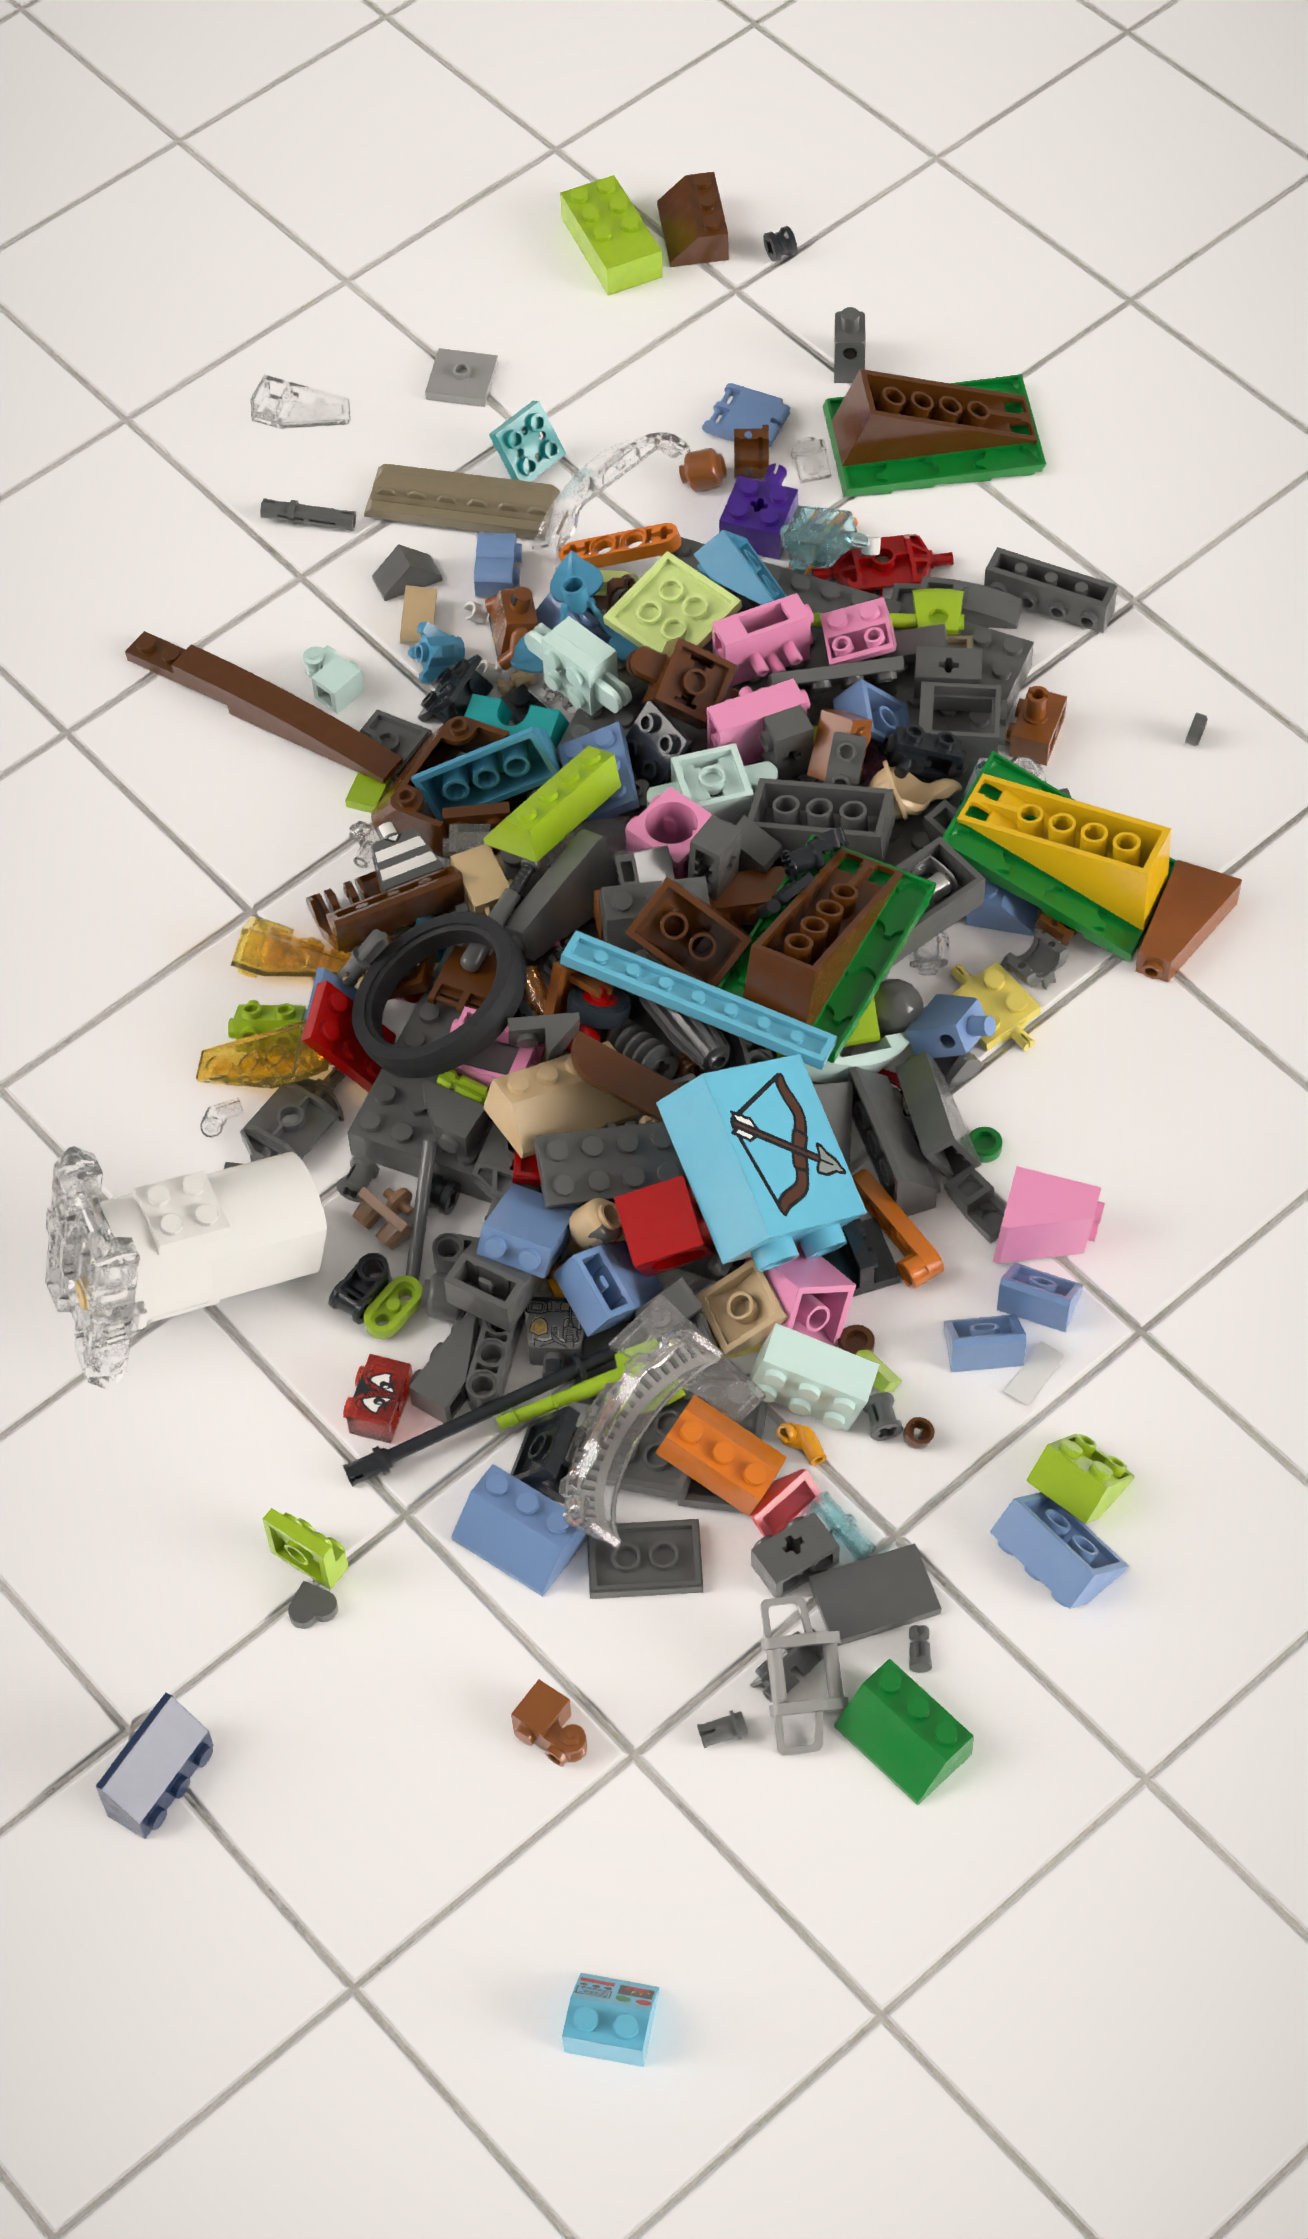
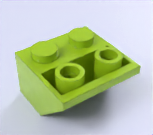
[1026,1433,1135,1524]

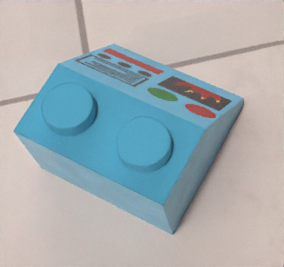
[562,1973,660,2067]

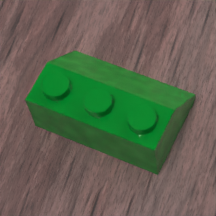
[834,1658,974,1806]

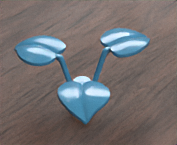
[510,551,639,673]

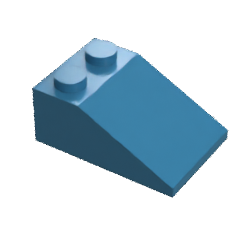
[694,530,787,605]

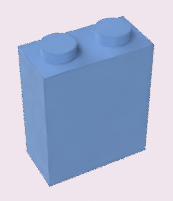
[476,1183,579,1279]

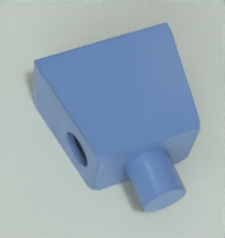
[905,994,996,1058]

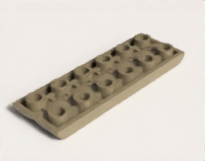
[364,463,561,541]

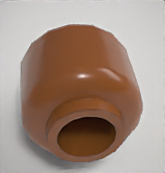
[679,448,727,492]

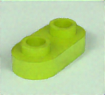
[364,1275,423,1339]

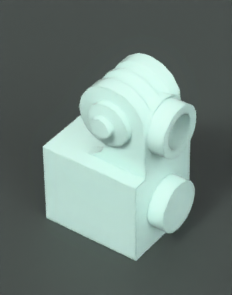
[303,645,364,714]

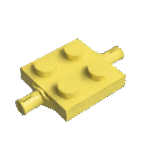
[950,962,1041,1052]

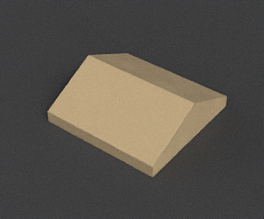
[696,1259,788,1357]

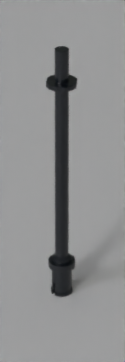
[342,1345,616,1487]

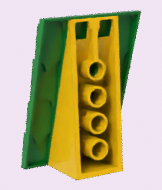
[942,751,1176,962]

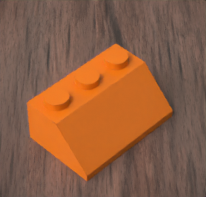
[655,1394,787,1516]

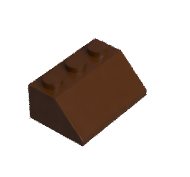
[657,172,729,267]

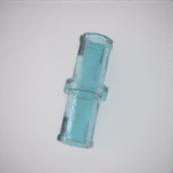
[809,1491,876,1561]

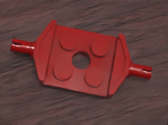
[812,534,954,591]

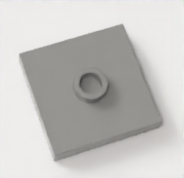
[425,348,499,407]

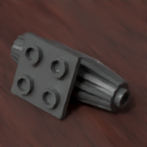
[634,948,731,1070]

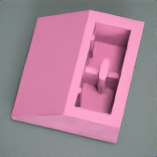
[820,597,897,666]

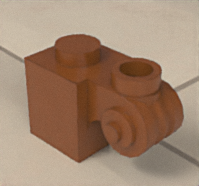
[511,1679,587,1767]

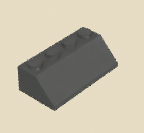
[848,1067,941,1216]

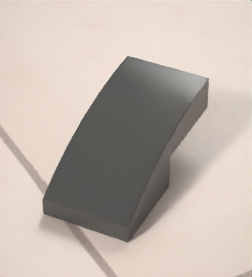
[944,1166,1006,1244]

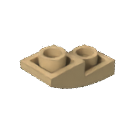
[400,585,437,645]

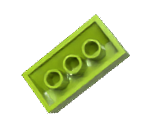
[483,745,621,863]

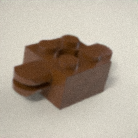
[626,637,740,730]

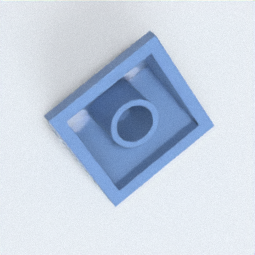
[997,1262,1084,1333]
[944,1314,1026,1372]

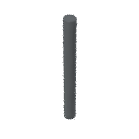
[405,1140,437,1281]

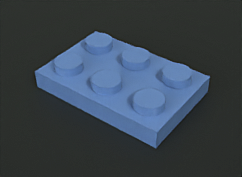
[558,721,640,831]

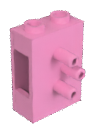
[712,593,814,686]
[707,678,810,766]

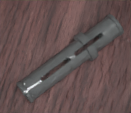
[260,498,357,531]

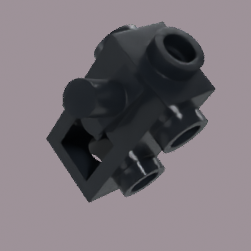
[882,724,966,779]

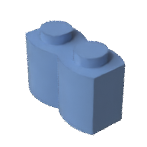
[474,532,522,597]

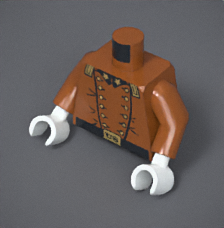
[464,586,538,684]

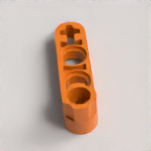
[559,523,682,568]
[852,1169,944,1289]

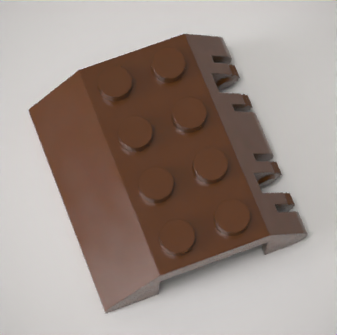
[305,865,464,953]

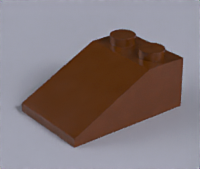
[625,876,752,987]

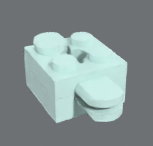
[524,616,632,716]
[647,743,778,824]

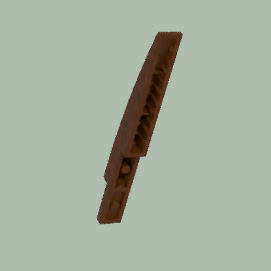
[125,631,403,784]

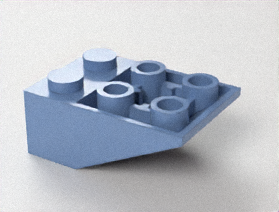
[553,1241,664,1337]

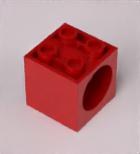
[614,1175,715,1277]

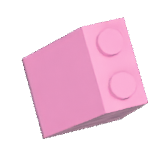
[992,1166,1105,1264]
[744,1244,856,1347]

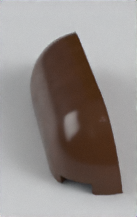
[571,1030,682,1122]

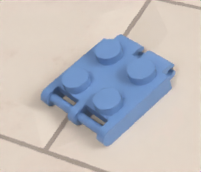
[702,383,791,447]

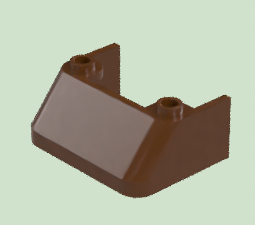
[371,716,510,861]

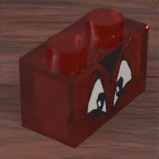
[343,1354,413,1444]

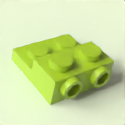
[262,1507,349,1591]

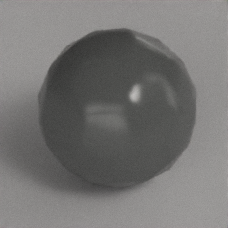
[874,979,924,1038]

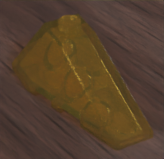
[230,915,368,978]
[195,1020,330,1089]

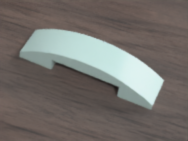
[804,1032,910,1084]

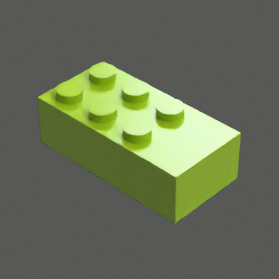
[560,175,663,295]

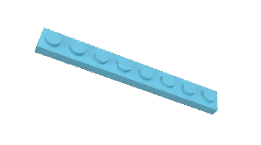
[560,930,837,1070]

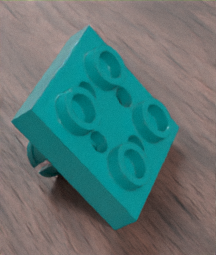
[488,400,566,482]

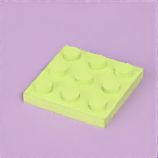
[603,551,742,653]

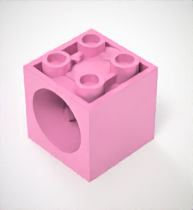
[625,786,713,879]

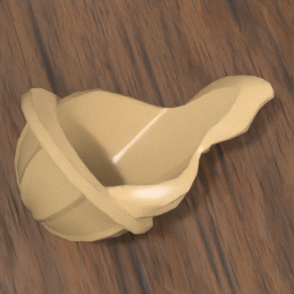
[869,760,962,820]

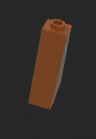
[1135,859,1242,982]

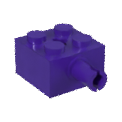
[719,463,798,560]

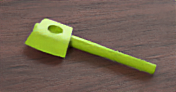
[810,588,964,635]
[496,1339,686,1431]

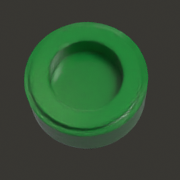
[969,1127,1003,1163]

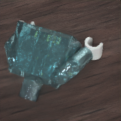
[780,505,881,574]

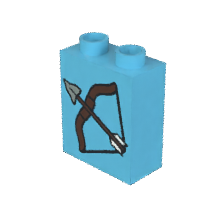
[656,1054,867,1272]

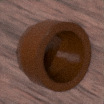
[903,1417,935,1450]

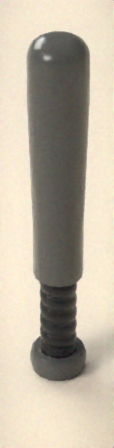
[460,858,542,972]

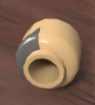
[569,1198,623,1250]

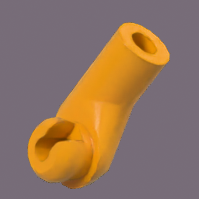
[776,1422,827,1466]

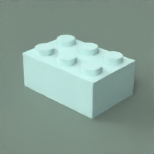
[745,1323,880,1431]

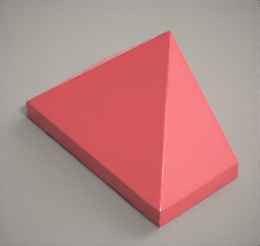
[750,1469,825,1537]

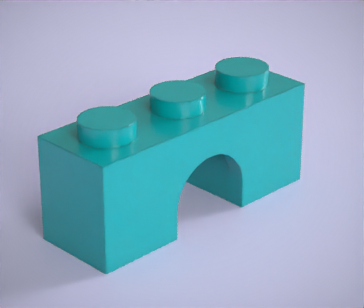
[465,694,570,748]

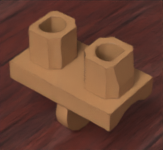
[352,1187,414,1250]

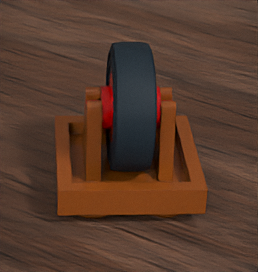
[544,961,631,1029]

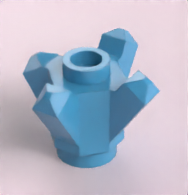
[407,622,465,684]

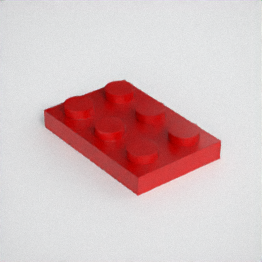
[301,980,397,1093]

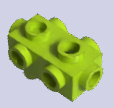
[228,1000,307,1055]

